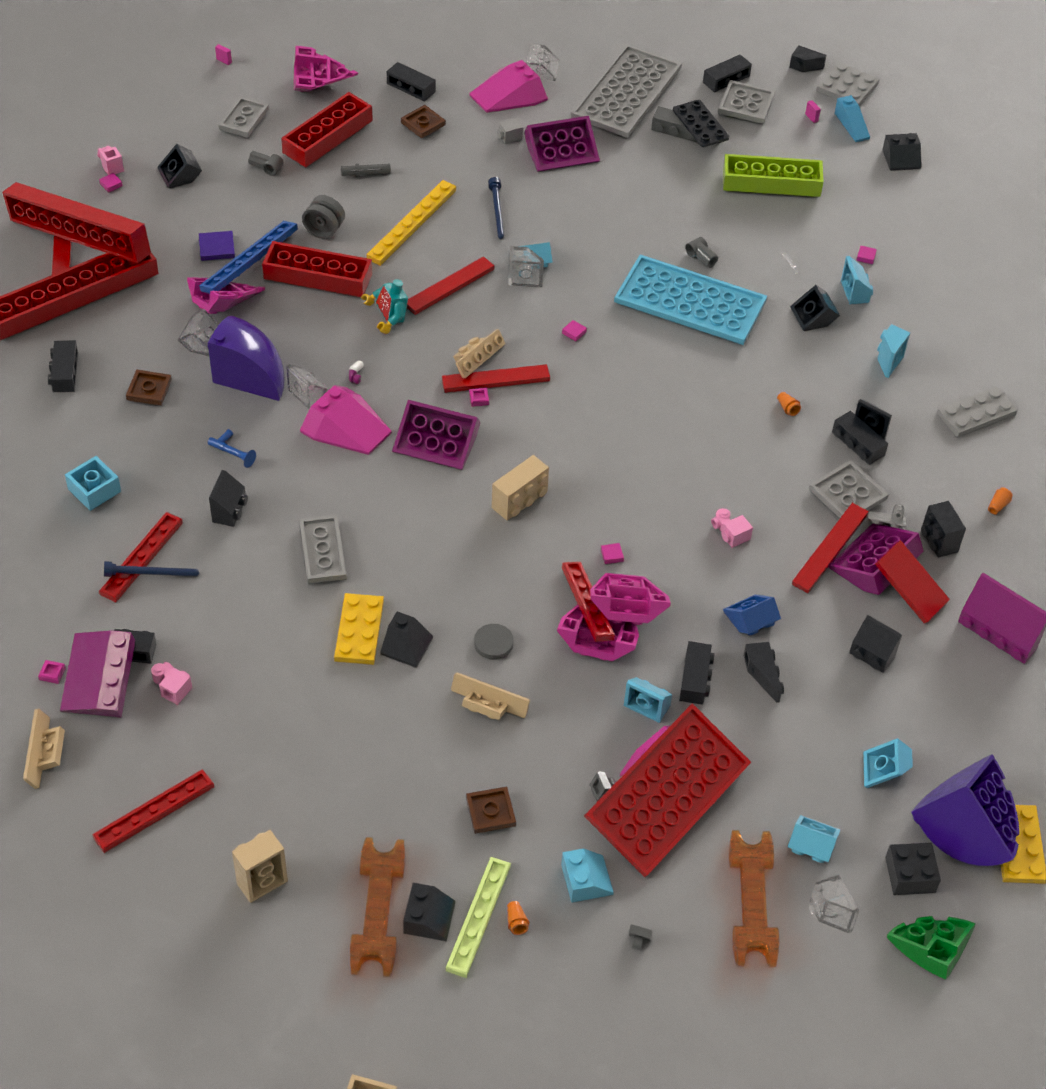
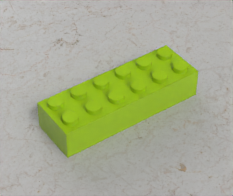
[723,154,824,197]

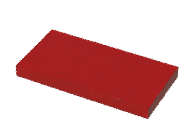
[875,540,950,624]

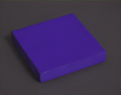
[198,231,235,261]

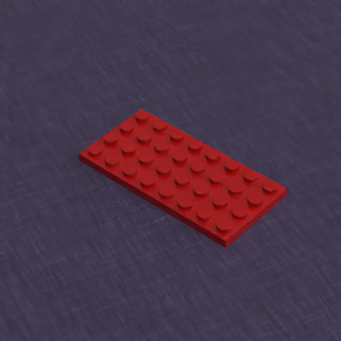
[584,703,751,878]

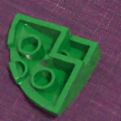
[887,916,975,980]

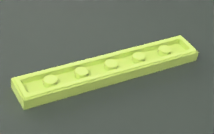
[446,857,511,978]

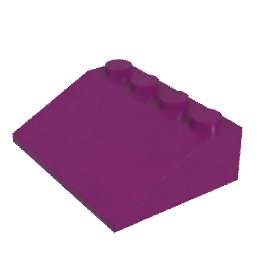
[524,115,600,172]
[392,400,480,470]
[829,523,924,595]
[958,573,1046,664]
[60,630,135,718]

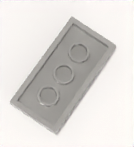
[937,386,1017,438]
[299,515,347,584]

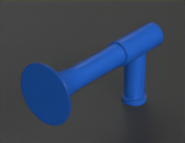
[208,429,256,468]

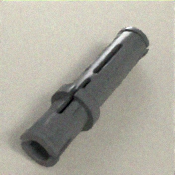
[341,163,391,177]

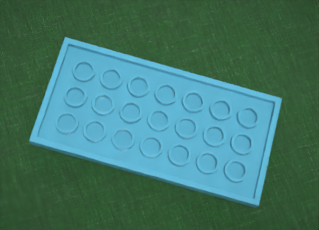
[614,254,767,345]

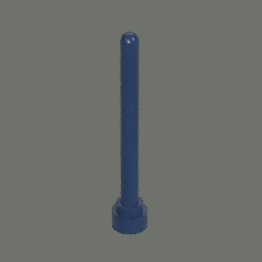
[488,177,504,239]
[104,561,199,577]

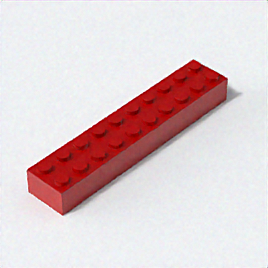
[2,182,151,263]
[0,253,159,340]

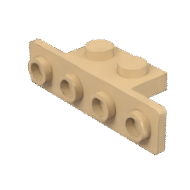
[453,329,505,378]
[451,672,530,720]
[23,708,65,789]

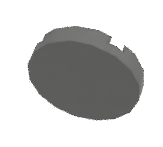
[474,624,513,659]

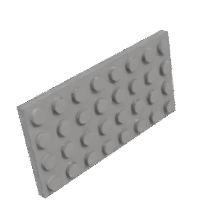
[571,44,682,138]

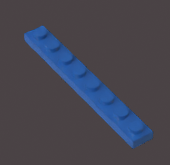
[199,221,298,294]

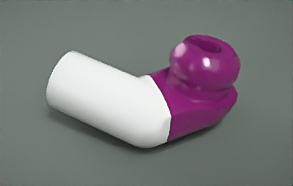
[349,361,364,384]

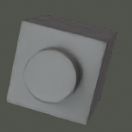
[497,118,523,144]

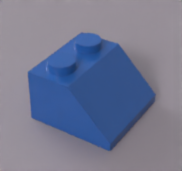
[723,594,781,635]

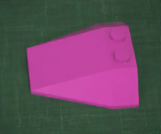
[469,60,548,113]
[300,385,392,455]
[590,573,671,625]
[557,605,639,661]

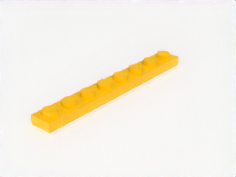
[366,180,456,266]

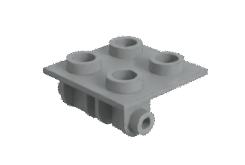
[868,504,906,528]

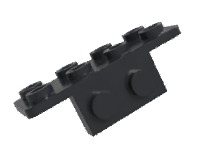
[673,100,729,147]

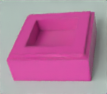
[215,44,232,65]
[805,100,821,123]
[99,173,123,193]
[856,246,877,264]
[562,320,587,341]
[469,388,489,407]
[600,543,624,564]
[38,660,66,684]

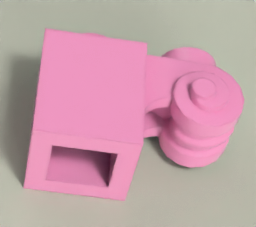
[97,145,124,175]
[711,508,753,548]
[151,662,192,705]

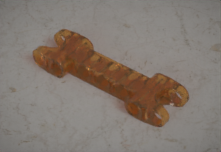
[728,830,779,967]
[350,837,405,977]

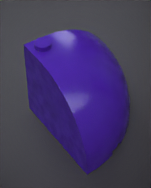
[208,316,285,401]
[911,754,1019,866]

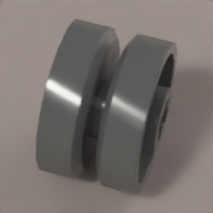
[302,195,345,239]

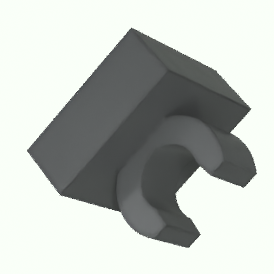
[589,771,616,801]
[629,924,653,950]

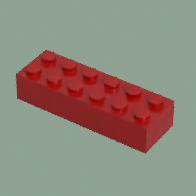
[281,92,373,168]
[262,241,372,297]

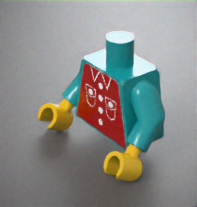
[361,279,408,334]

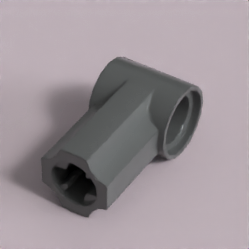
[248,151,284,176]
[685,237,718,268]

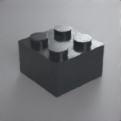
[921,501,966,558]
[885,842,941,895]

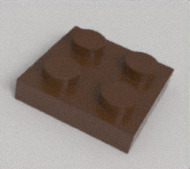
[401,105,446,139]
[126,369,172,406]
[466,786,516,834]

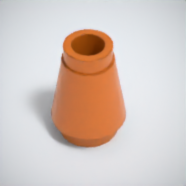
[777,392,801,416]
[988,487,1013,515]
[507,901,530,935]

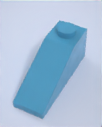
[835,95,870,142]

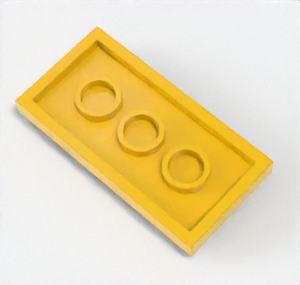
[334,593,384,665]
[1001,805,1046,884]

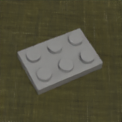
[218,96,269,138]

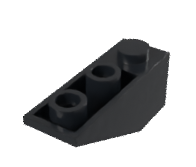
[743,642,784,703]

